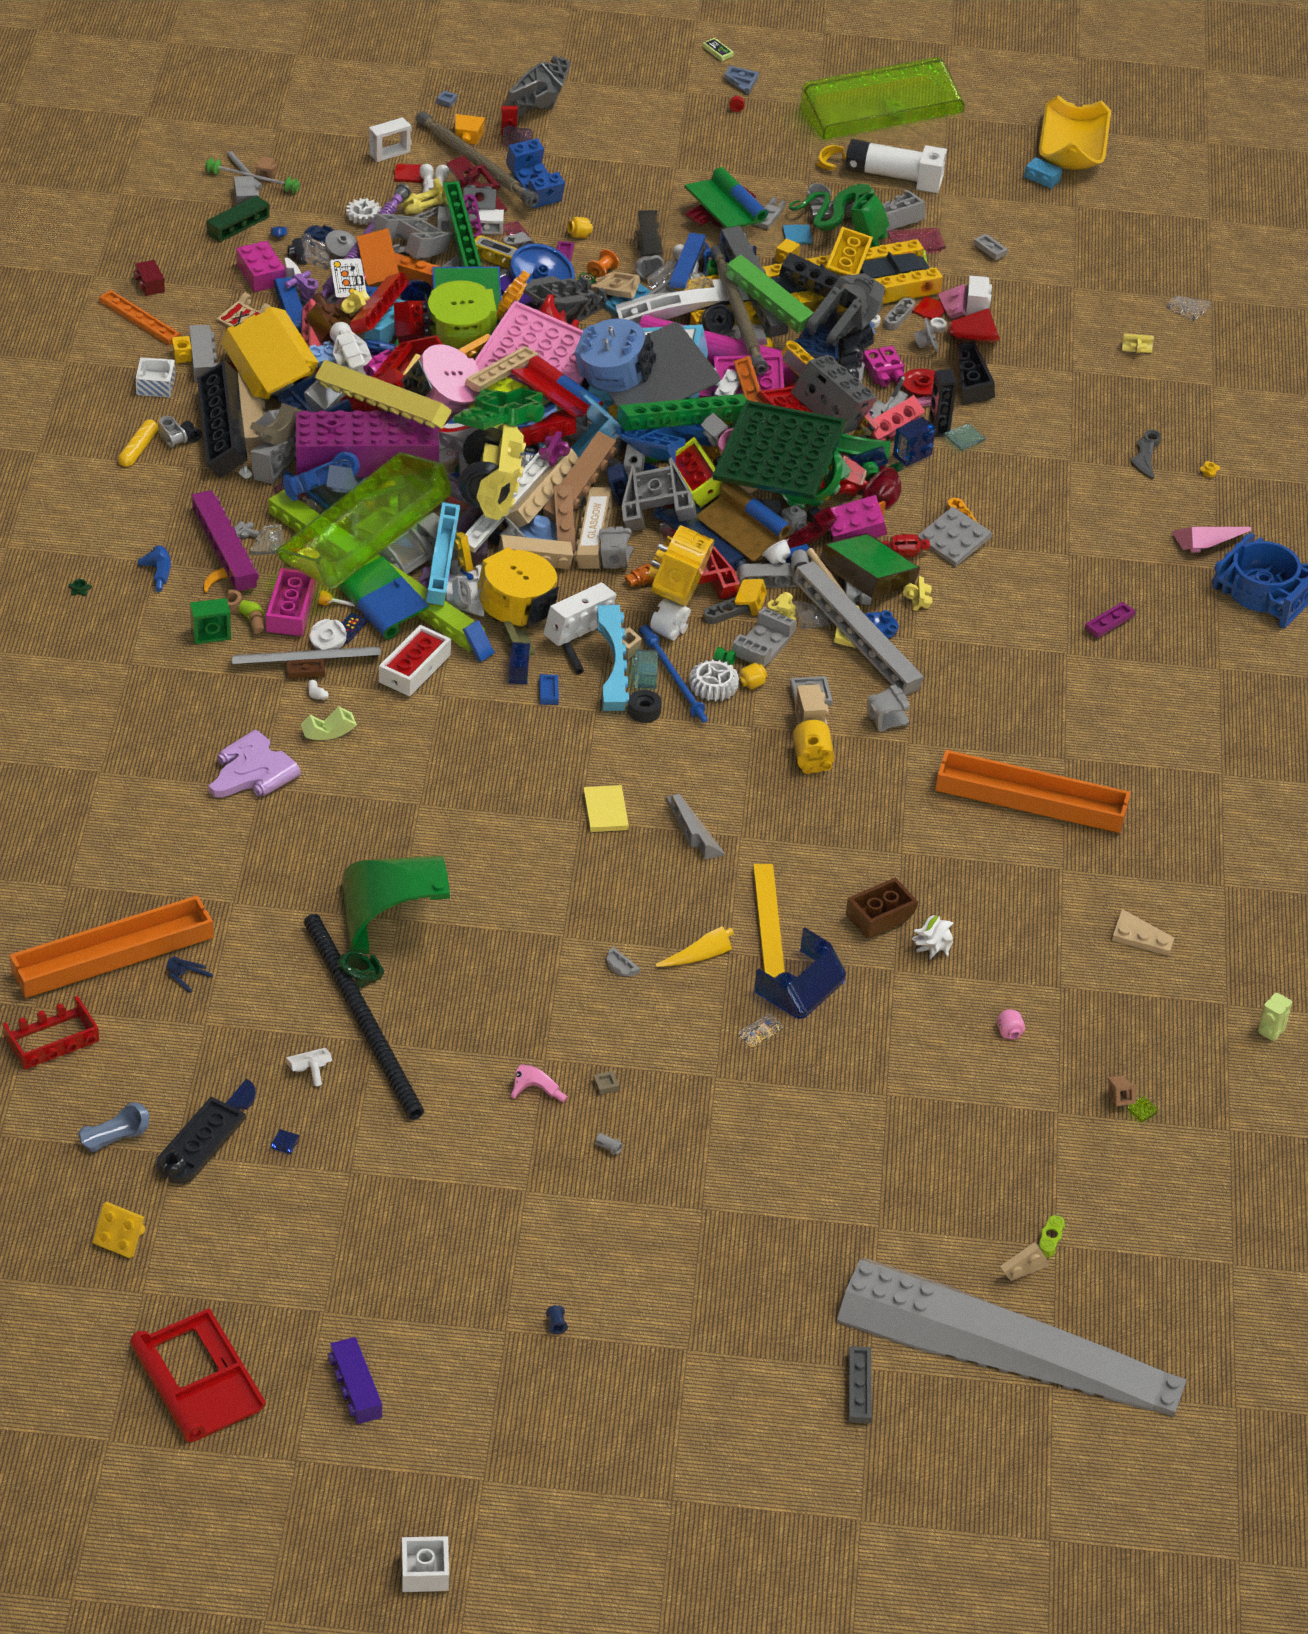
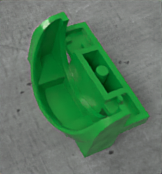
[781,448,851,509]

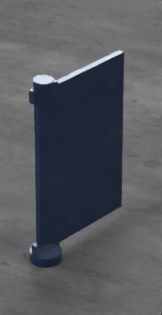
[653,501,746,571]

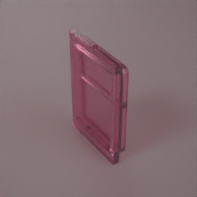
[888,227,946,253]

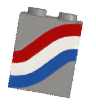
[438,408,494,452]

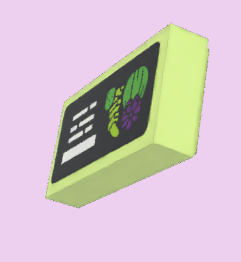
[703,38,734,61]

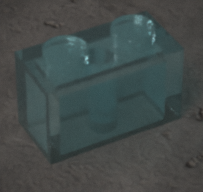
[631,649,658,689]

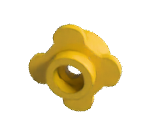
[1200,461,1220,478]

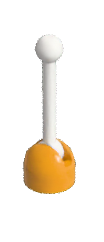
[318,590,356,607]

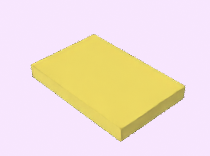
[583,785,629,832]

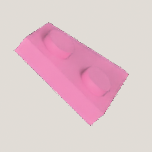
[939,284,968,319]

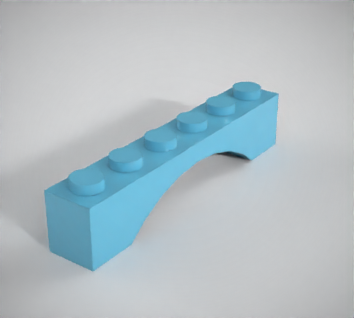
[426,502,460,606]
[597,605,629,711]

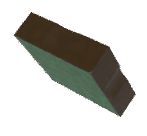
[820,533,920,598]

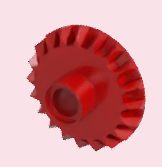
[902,368,935,397]

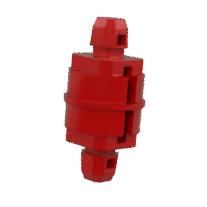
[882,533,930,558]

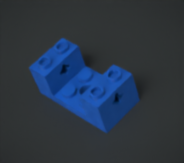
[506,138,565,208]

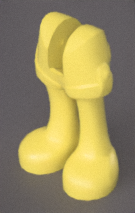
[401,177,444,216]

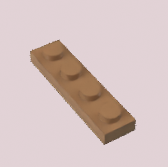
[553,485,576,554]

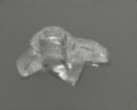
[682,273,714,291]

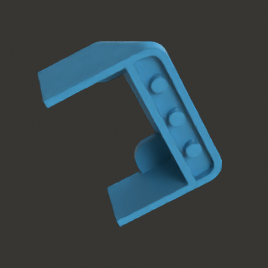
[537,389,620,457]

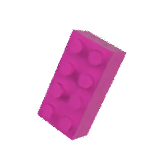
[266,568,317,637]

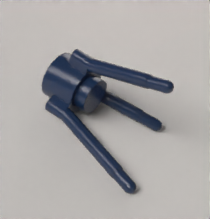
[166,956,213,993]

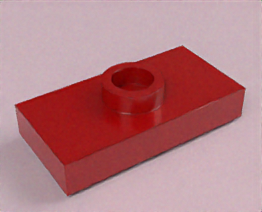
[501,106,518,136]

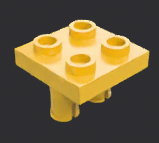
[92,1202,145,1258]

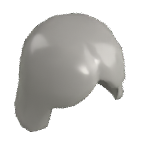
[635,255,665,282]

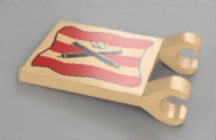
[216,293,271,327]

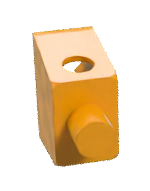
[455,114,485,144]

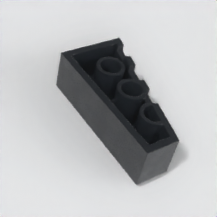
[958,341,995,405]

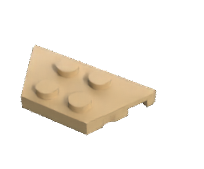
[590,271,640,299]

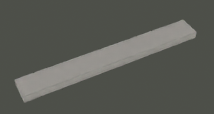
[231,646,381,664]

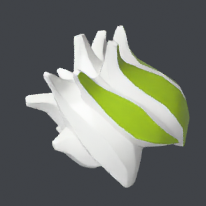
[912,915,953,959]

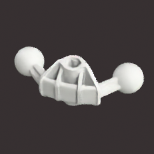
[330,322,372,375]

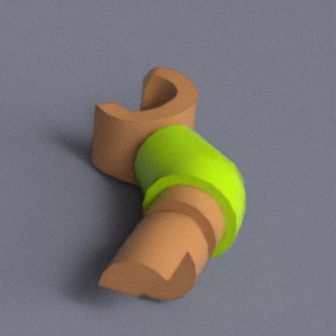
[227,590,265,634]

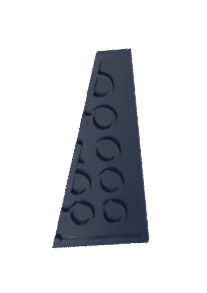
[794,313,839,362]

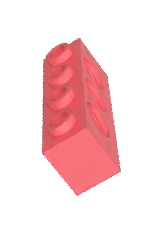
[872,395,925,441]

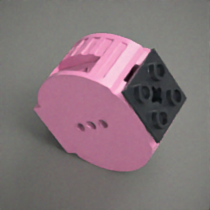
[401,345,481,422]

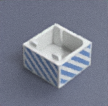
[136,357,175,397]

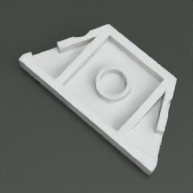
[446,565,484,616]

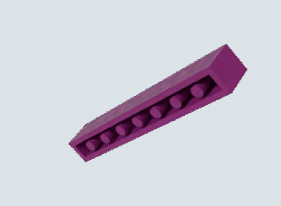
[191,490,259,591]

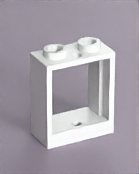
[369,118,412,162]

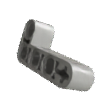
[737,550,809,588]

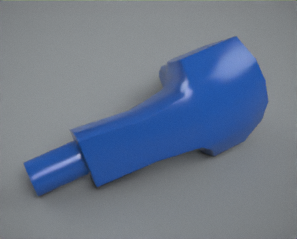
[137,545,171,592]

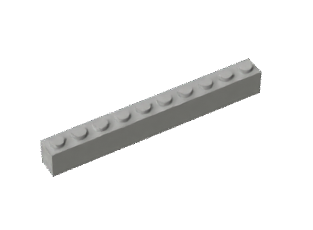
[793,561,924,695]

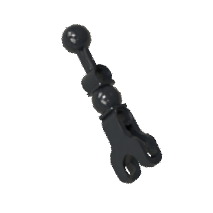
[839,325,875,379]

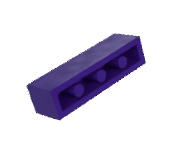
[327,1337,382,1424]

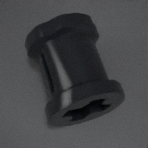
[180,421,202,443]

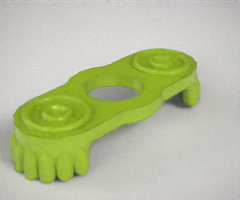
[1038,1215,1065,1258]

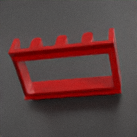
[2,995,99,1070]

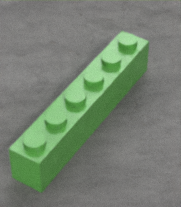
[725,254,814,334]

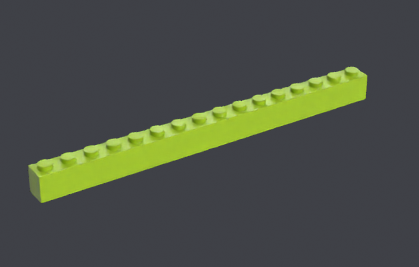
[268,490,485,651]

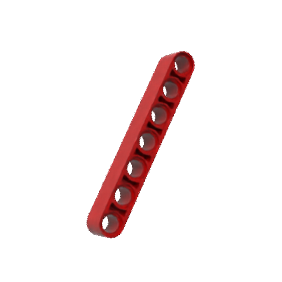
[351,272,408,335]

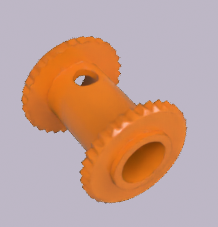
[587,249,619,279]

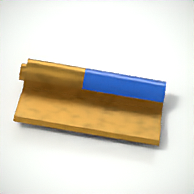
[696,482,792,563]

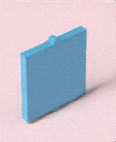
[783,224,813,245]

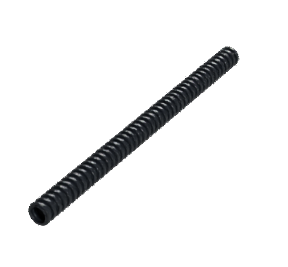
[304,914,424,1120]

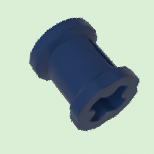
[546,1305,568,1334]

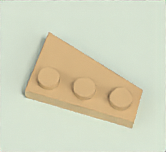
[1112,909,1174,956]

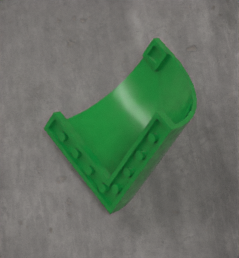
[341,855,450,954]

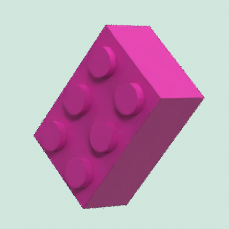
[236,241,285,292]
[830,495,887,542]

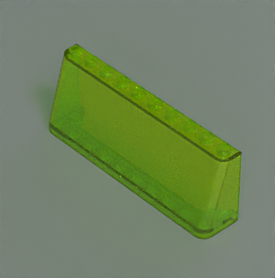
[800,57,965,139]
[276,452,452,589]

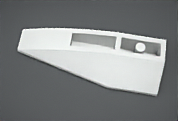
[616,287,720,324]

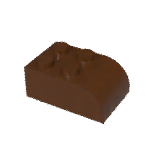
[846,877,918,939]

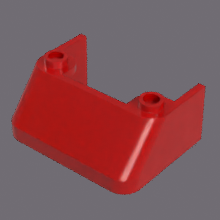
[372,335,443,378]

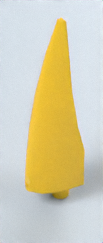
[655,926,734,967]

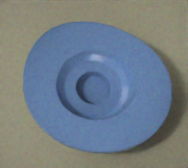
[519,515,557,541]

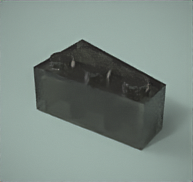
[634,210,663,259]

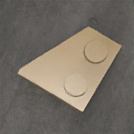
[1000,1242,1050,1281]

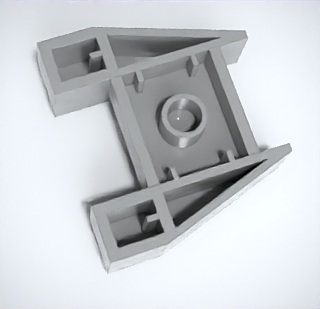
[372,214,452,259]
[622,458,697,531]

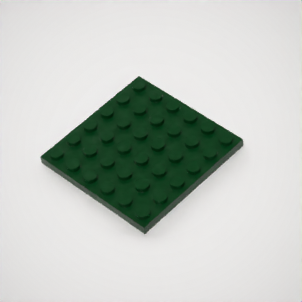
[713,400,847,500]

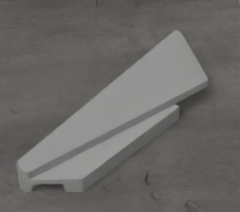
[666,794,725,859]

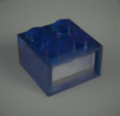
[893,417,936,466]

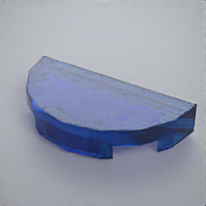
[226,1078,256,1110]

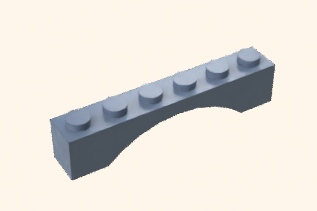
[326,465,376,494]

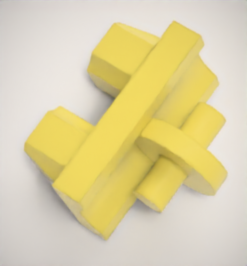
[341,289,370,317]
[1122,334,1154,353]
[903,576,932,611]

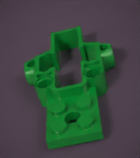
[454,387,544,430]

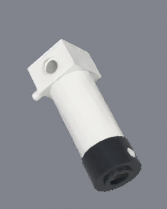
[846,139,947,193]

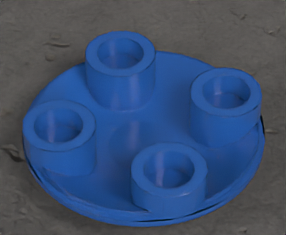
[865,610,898,638]

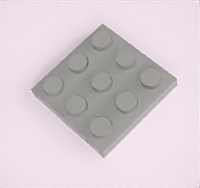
[918,506,992,567]

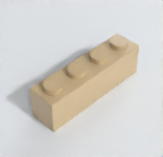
[498,535,574,569]

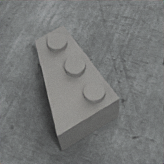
[882,190,925,232]

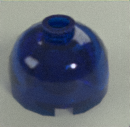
[400,279,432,301]

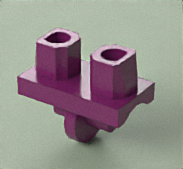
[539,432,570,466]

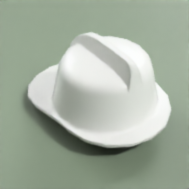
[762,539,791,564]

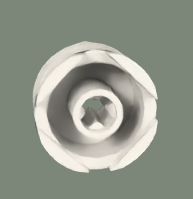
[650,598,691,641]

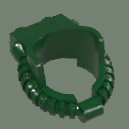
[337,951,384,988]

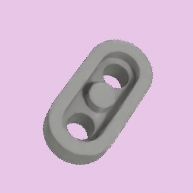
[452,578,471,609]

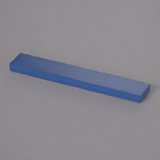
[669,233,706,289]

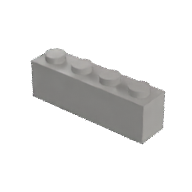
[190,325,217,381]

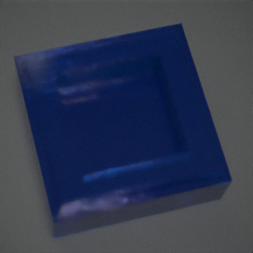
[272,1129,299,1154]

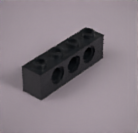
[928,369,957,438]

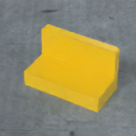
[735,579,767,616]

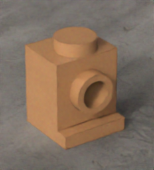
[257,156,277,183]
[1108,1075,1136,1106]

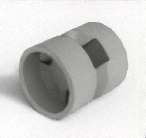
[844,581,872,605]

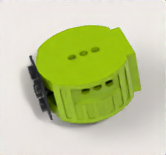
[422,281,497,349]

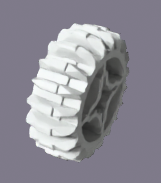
[689,659,739,702]

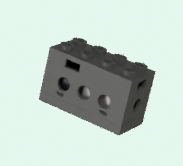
[791,355,877,434]

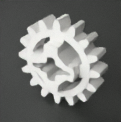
[346,198,381,225]

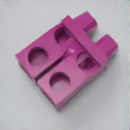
[862,346,905,387]

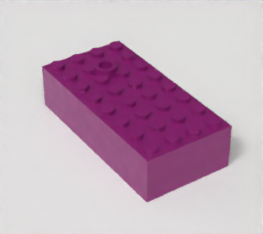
[296,410,439,477]

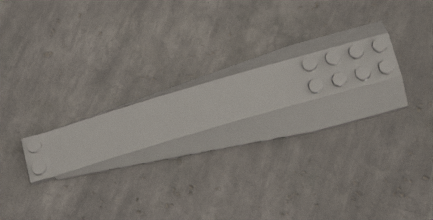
[837,1258,1187,1417]

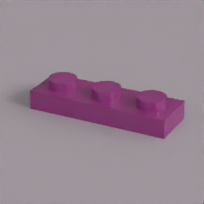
[1084,602,1136,638]

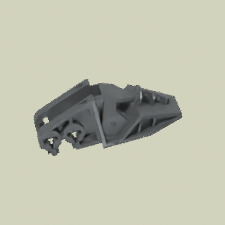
[502,55,571,116]
[806,273,885,347]
[523,276,608,324]

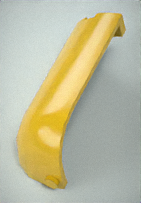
[1039,95,1111,170]

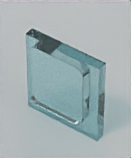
[944,423,986,451]

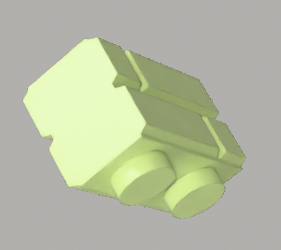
[1258,993,1292,1041]

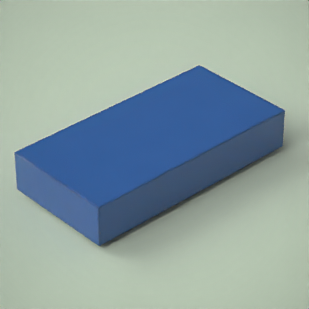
[462,620,495,662]
[539,674,559,705]

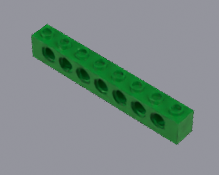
[617,394,748,431]

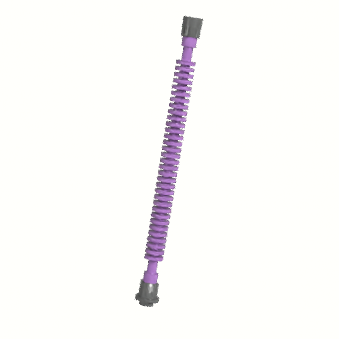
[320,183,411,300]

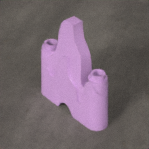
[209,729,301,797]

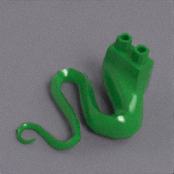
[789,183,890,248]

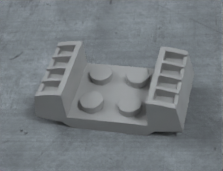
[732,607,796,667]

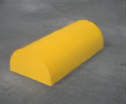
[825,227,873,276]

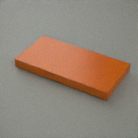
[357,228,399,287]

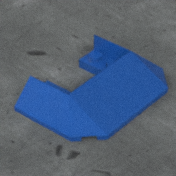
[616,424,711,463]

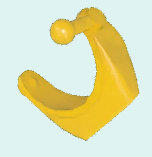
[816,145,846,171]

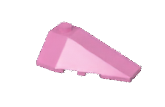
[1173,527,1251,553]

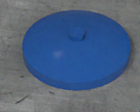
[510,244,575,284]

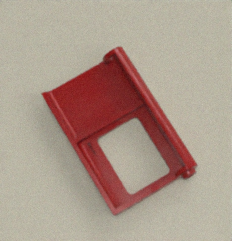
[130,1308,266,1442]

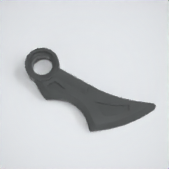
[1130,430,1161,479]

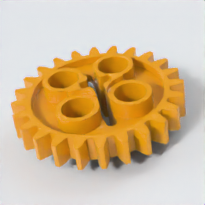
[497,270,530,321]

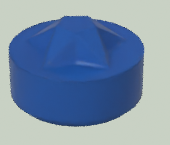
[271,226,287,238]

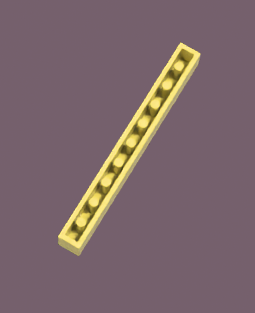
[315,359,452,429]

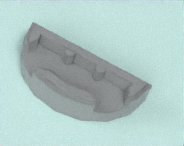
[606,947,640,977]

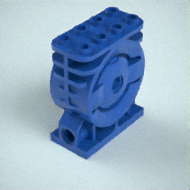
[1211,533,1308,629]

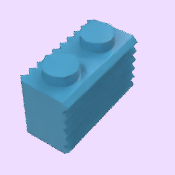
[1024,157,1062,189]

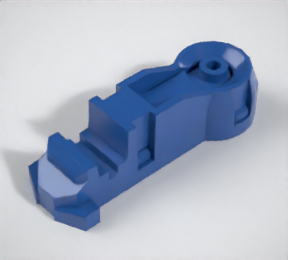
[283,452,360,501]

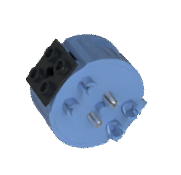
[574,319,656,392]

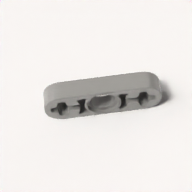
[884,298,915,330]

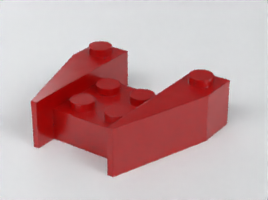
[698,546,740,599]

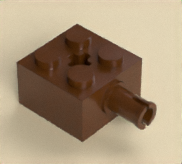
[306,292,353,343]

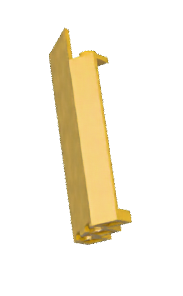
[221,307,319,399]

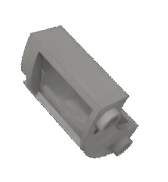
[352,508,434,574]

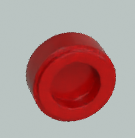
[729,96,745,112]

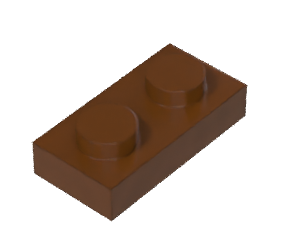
[287,659,325,679]

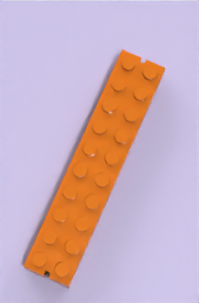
[935,750,1131,833]
[10,895,214,998]

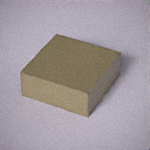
[593,1071,619,1095]

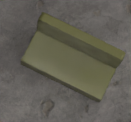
[504,621,535,659]

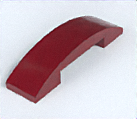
[784,506,837,549]

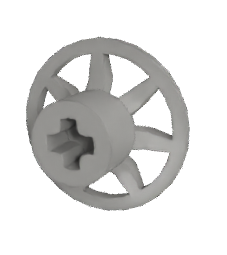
[914,318,939,352]
[499,516,525,537]

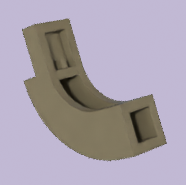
[250,403,303,444]

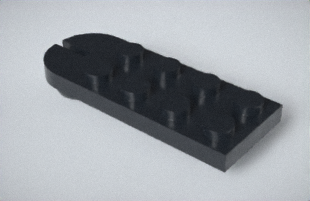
[157,1097,246,1184]

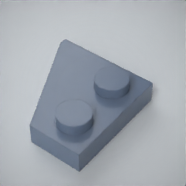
[725,66,759,94]

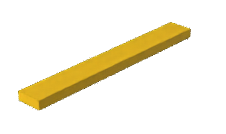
[753,864,785,982]

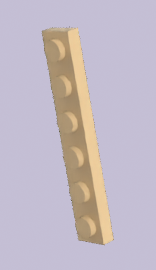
[465,346,539,392]

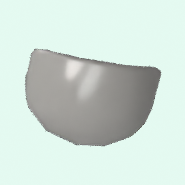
[806,183,831,206]

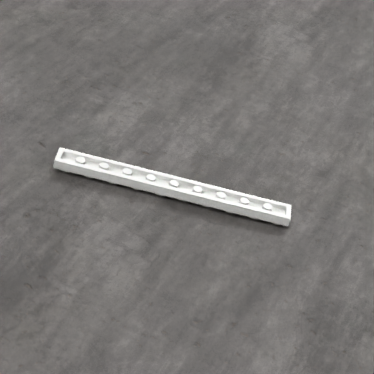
[465,445,550,553]

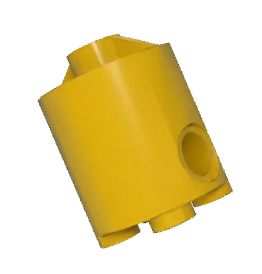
[793,720,834,774]

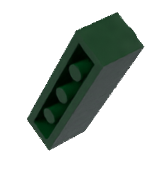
[207,195,270,243]

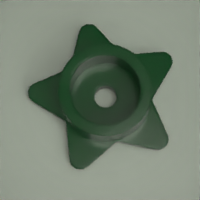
[69,579,92,596]

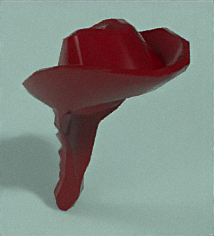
[862,465,902,509]

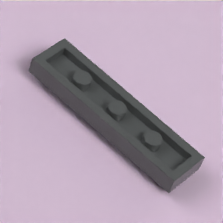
[849,1346,871,1423]

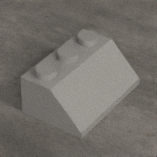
[304,380,346,412]

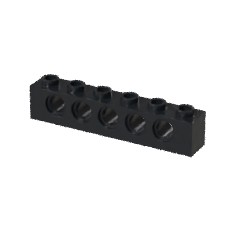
[779,252,852,308]

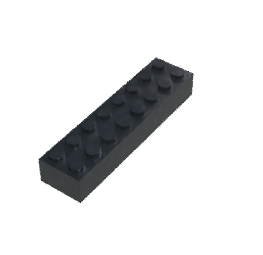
[197,360,248,478]

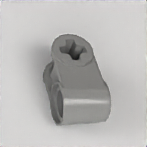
[504,232,535,249]
[159,416,188,448]

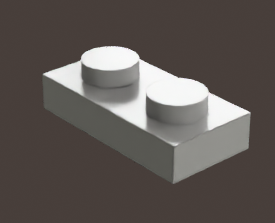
[974,234,1008,260]

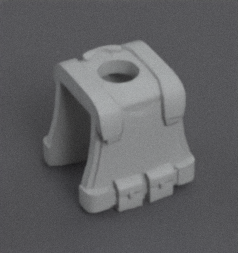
[599,527,633,569]
[867,685,910,732]

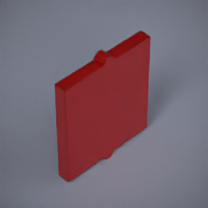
[394,163,423,183]
[912,296,946,320]

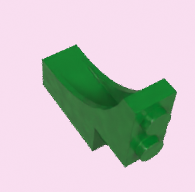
[837,434,891,461]

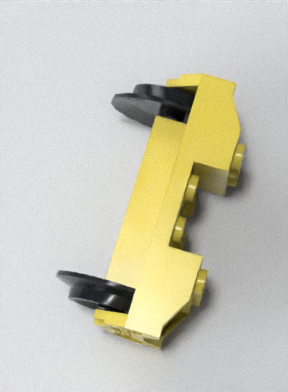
[459,423,526,521]

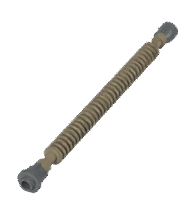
[416,111,539,208]
[711,245,769,375]

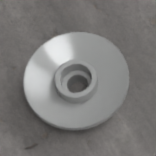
[325,230,357,258]

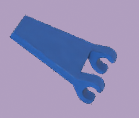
[702,242,714,277]

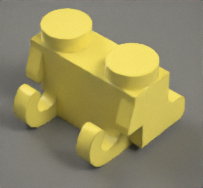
[768,592,797,623]

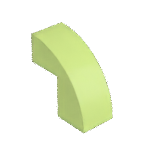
[300,706,357,740]

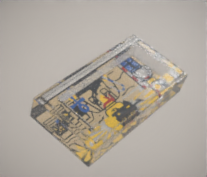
[739,1014,783,1048]

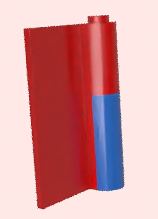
[511,356,603,418]

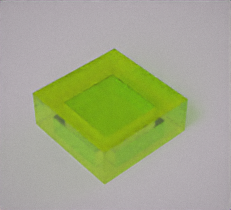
[1128,1096,1158,1123]

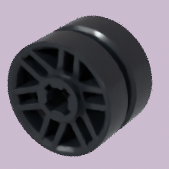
[699,304,735,335]

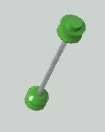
[205,157,300,194]

